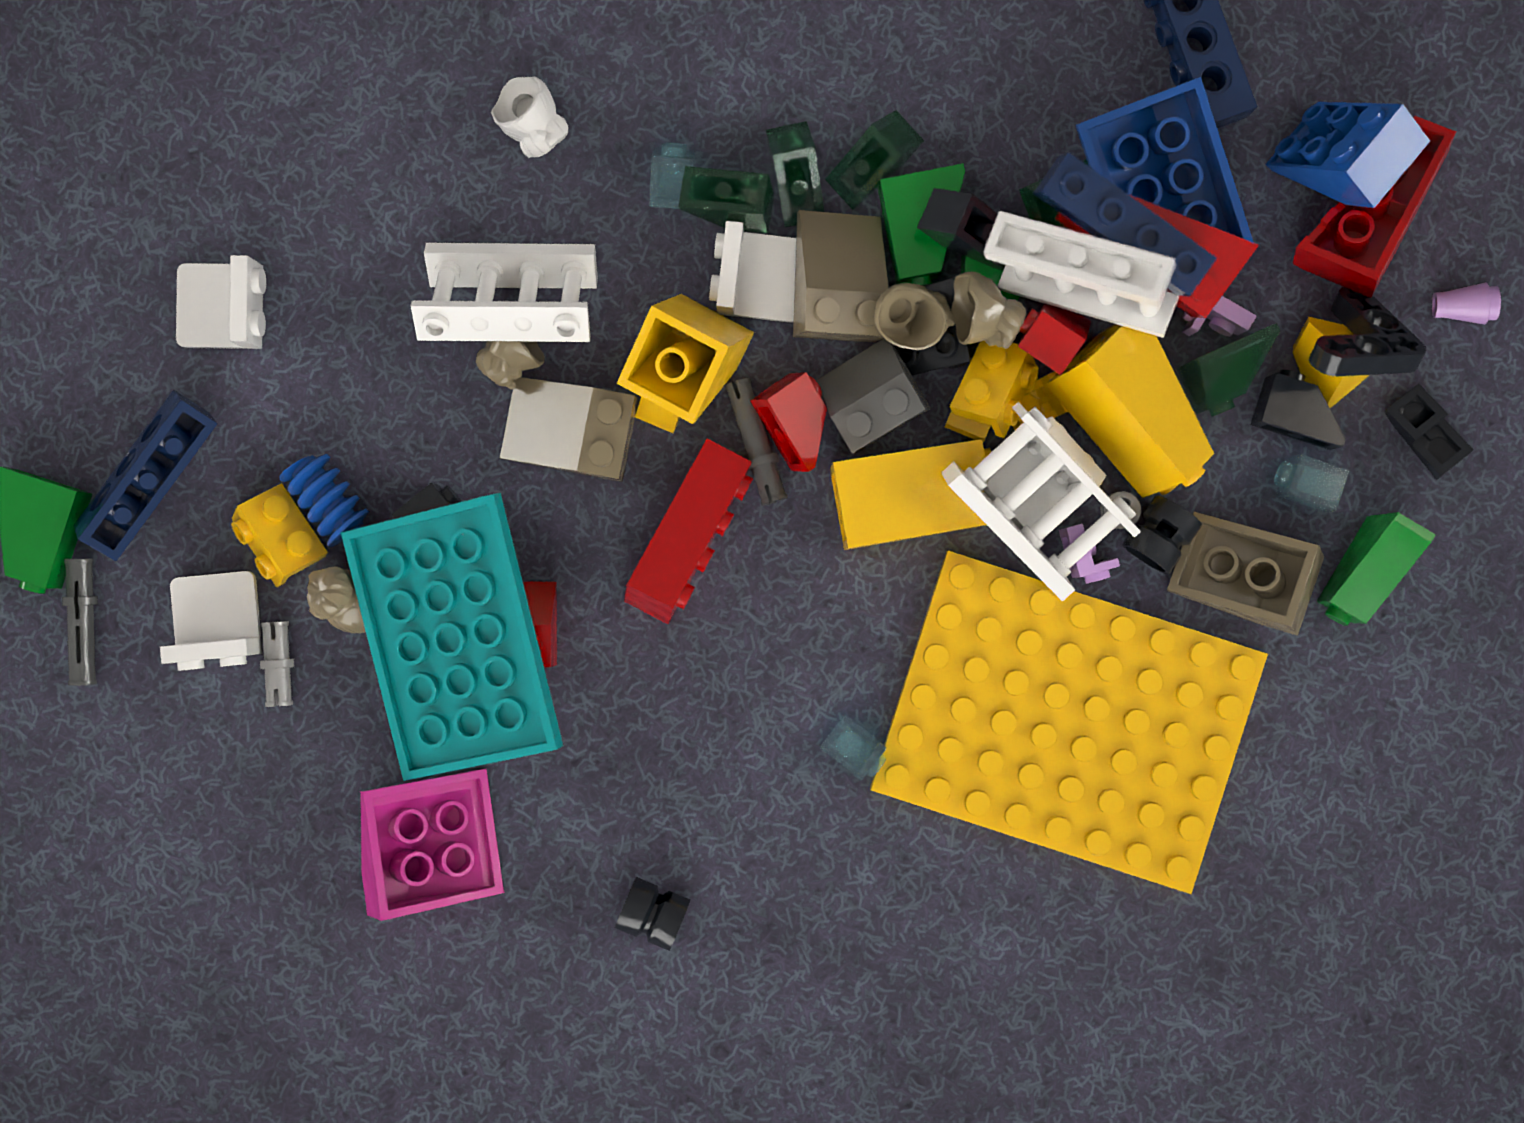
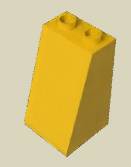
[1045,324,1214,498]
[830,439,991,550]

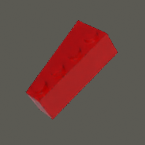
[1293,116,1457,298]
[1055,194,1259,319]
[624,438,754,624]

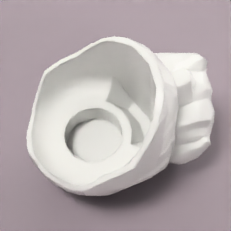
[491,76,568,158]

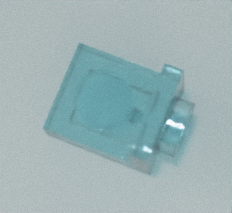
[650,142,696,210]
[819,714,887,781]

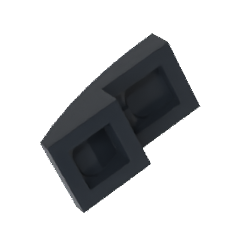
[1384,384,1474,480]

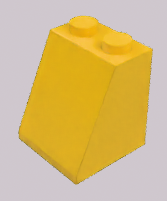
[617,294,754,424]

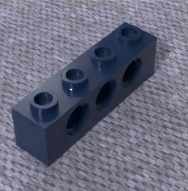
[1143,0,1257,129]
[1033,152,1217,297]
[73,390,218,561]

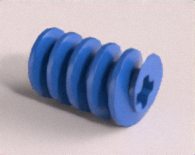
[279,454,370,547]

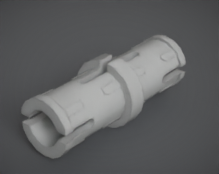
[260,621,294,707]

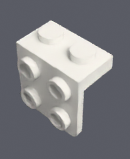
[709,221,797,323]
[176,255,266,349]
[983,416,1107,540]
[160,571,263,671]

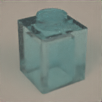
[1274,454,1350,513]

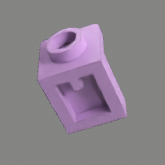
[1182,296,1257,337]
[1059,524,1120,584]

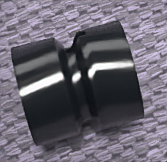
[1122,495,1202,575]
[615,877,690,951]

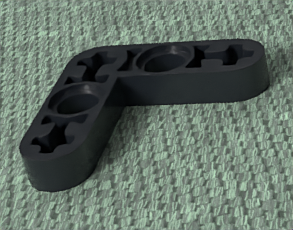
[1309,287,1427,377]

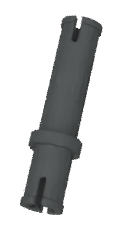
[725,378,788,506]
[62,558,98,686]

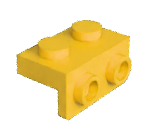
[950,341,1038,438]
[231,483,328,587]

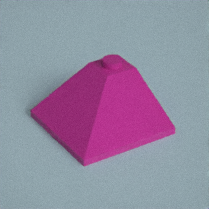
[361,768,504,921]

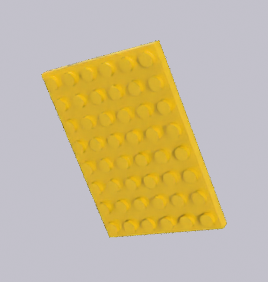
[870,551,1268,894]

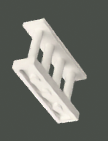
[983,211,1179,338]
[411,243,597,342]
[941,401,1141,601]

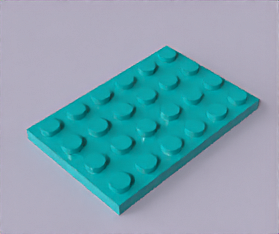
[341,493,563,781]

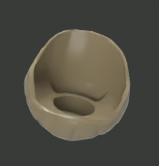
[951,272,1026,349]
[874,283,955,350]
[476,341,545,390]
[307,566,366,633]

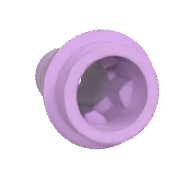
[1432,282,1501,325]

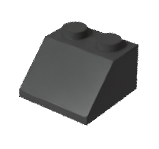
[816,338,931,453]

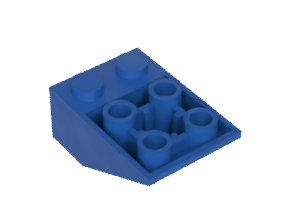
[1265,102,1430,208]

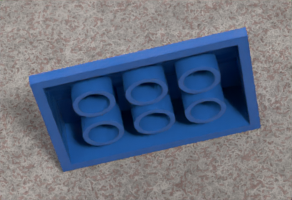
[1075,77,1254,243]

